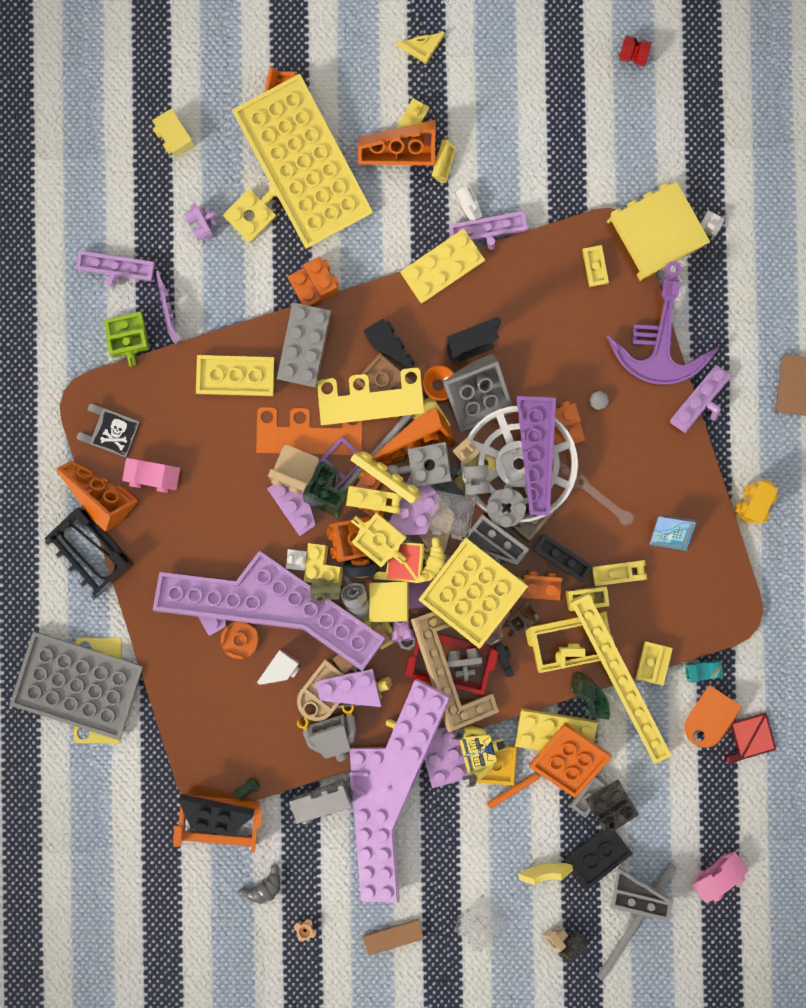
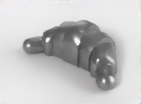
[238,864,281,904]

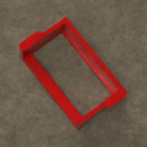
[405,633,498,695]

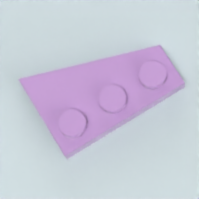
[267,484,316,536]
[316,668,382,707]

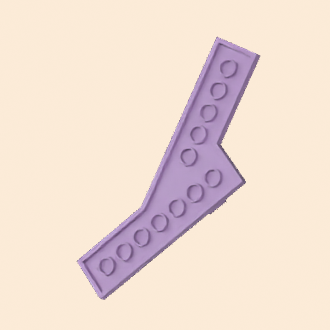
[153,551,385,671]
[350,679,451,903]

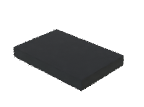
[564,822,633,889]

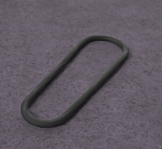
[61,524,117,580]

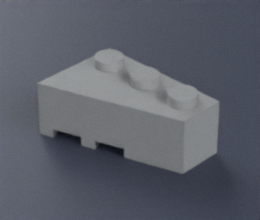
[289,779,352,824]
[611,867,673,922]

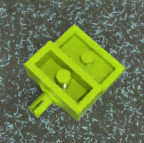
[104,311,150,367]

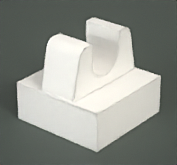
[700,210,725,237]
[286,549,307,571]

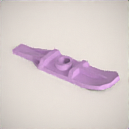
[156,270,179,345]

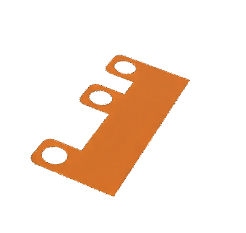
[256,407,362,455]

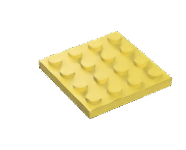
[418,538,529,649]

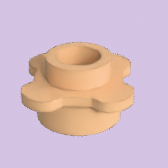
[294,919,316,942]

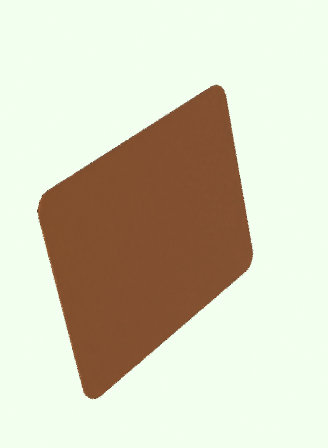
[60,208,763,801]

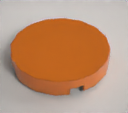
[220,621,260,659]

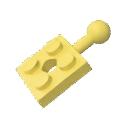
[223,184,278,243]

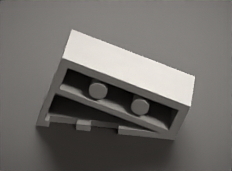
[459,512,529,565]

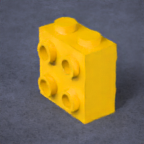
[735,479,778,525]

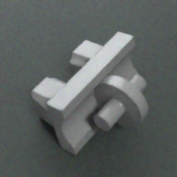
[447,648,482,682]

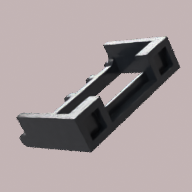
[445,317,501,365]
[44,507,133,600]

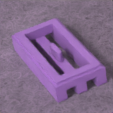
[632,324,672,346]

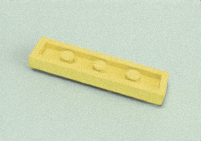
[351,451,423,504]

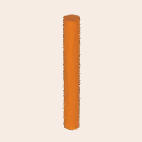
[487,772,539,809]

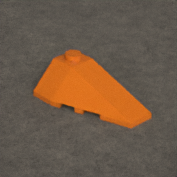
[373,408,457,466]

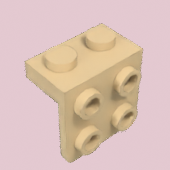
[268,445,319,495]

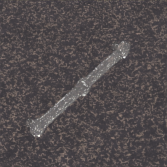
[552,460,633,525]

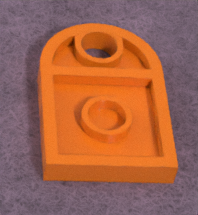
[685,685,743,748]

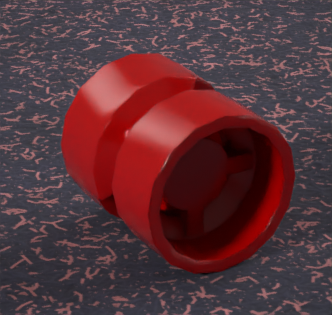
[618,35,652,67]

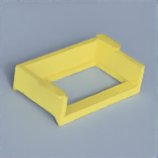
[525,610,614,673]

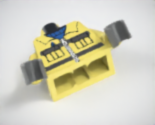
[452,725,506,787]

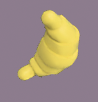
[419,537,446,582]

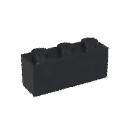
[532,534,593,582]

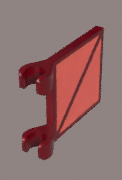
[724,712,776,764]

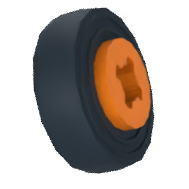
[343,558,378,578]

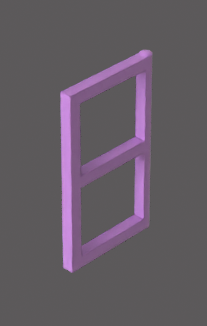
[309,437,359,502]

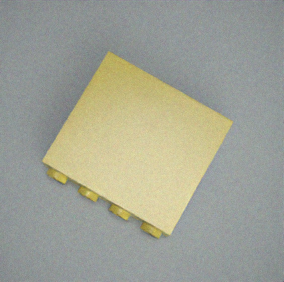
[607,181,710,281]

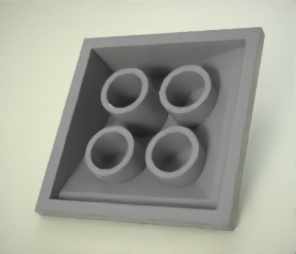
[443,354,513,432]

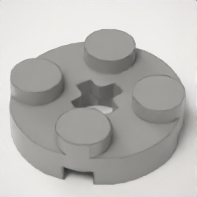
[487,488,526,527]

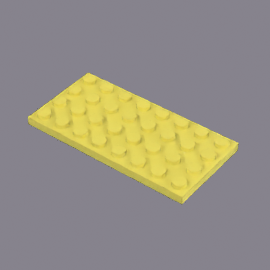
[232,74,373,249]

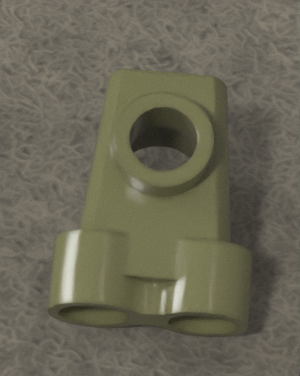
[310,578,341,602]

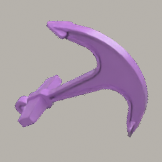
[606,261,719,384]

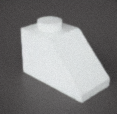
[257,649,300,685]

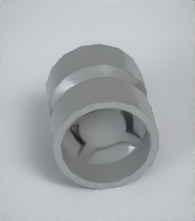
[463,465,490,495]
[341,583,369,619]

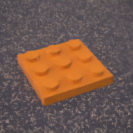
[529,723,612,798]

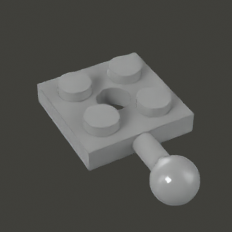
[387,442,453,488]

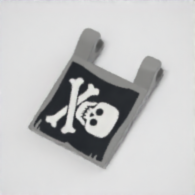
[77,404,140,457]

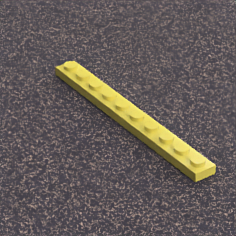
[570,592,672,764]

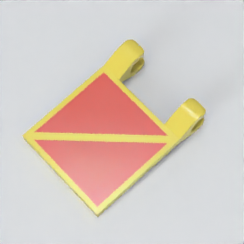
[373,542,424,583]

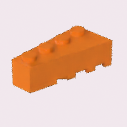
[358,120,436,166]

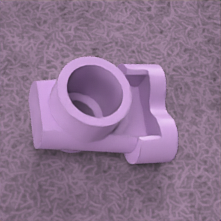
[391,621,415,642]

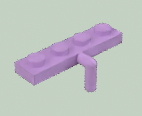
[449,211,528,250]
[76,250,155,289]
[670,365,732,433]

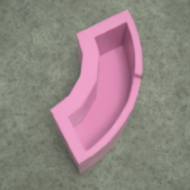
[122,458,180,493]
[692,851,749,903]

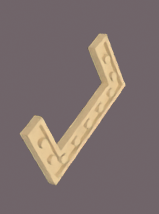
[411,612,499,732]

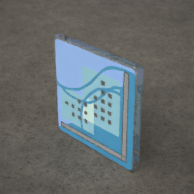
[649,514,697,551]

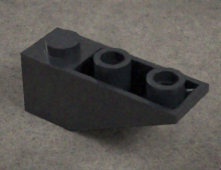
[363,319,415,369]

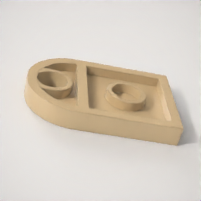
[297,659,344,721]

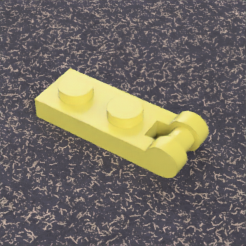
[346,486,402,514]
[592,560,648,586]

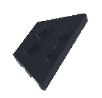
[178,794,255,836]

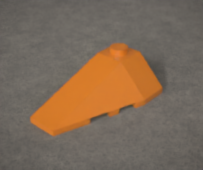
[56,460,138,532]

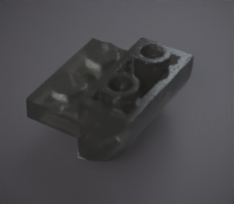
[585,779,639,835]

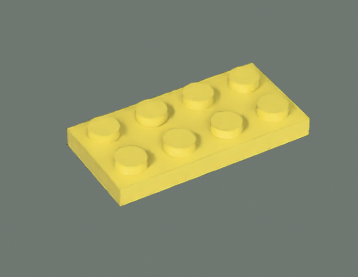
[400,229,485,304]
[196,355,275,396]
[515,708,598,751]

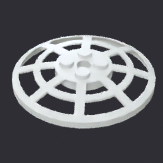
[461,406,578,522]

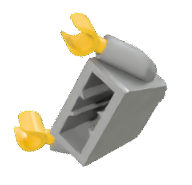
[297,703,357,762]

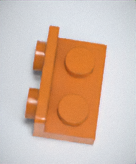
[521,571,563,601]

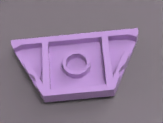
[389,474,442,535]

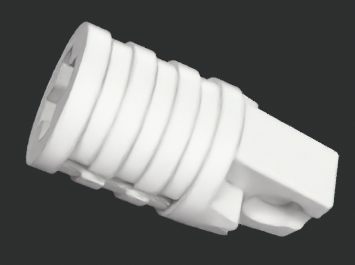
[455,185,483,221]

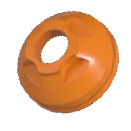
[422,365,454,401]

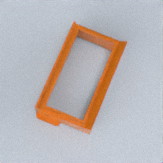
[173,795,262,853]

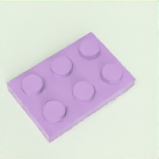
[424,725,468,788]

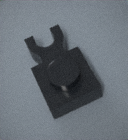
[494,643,514,678]

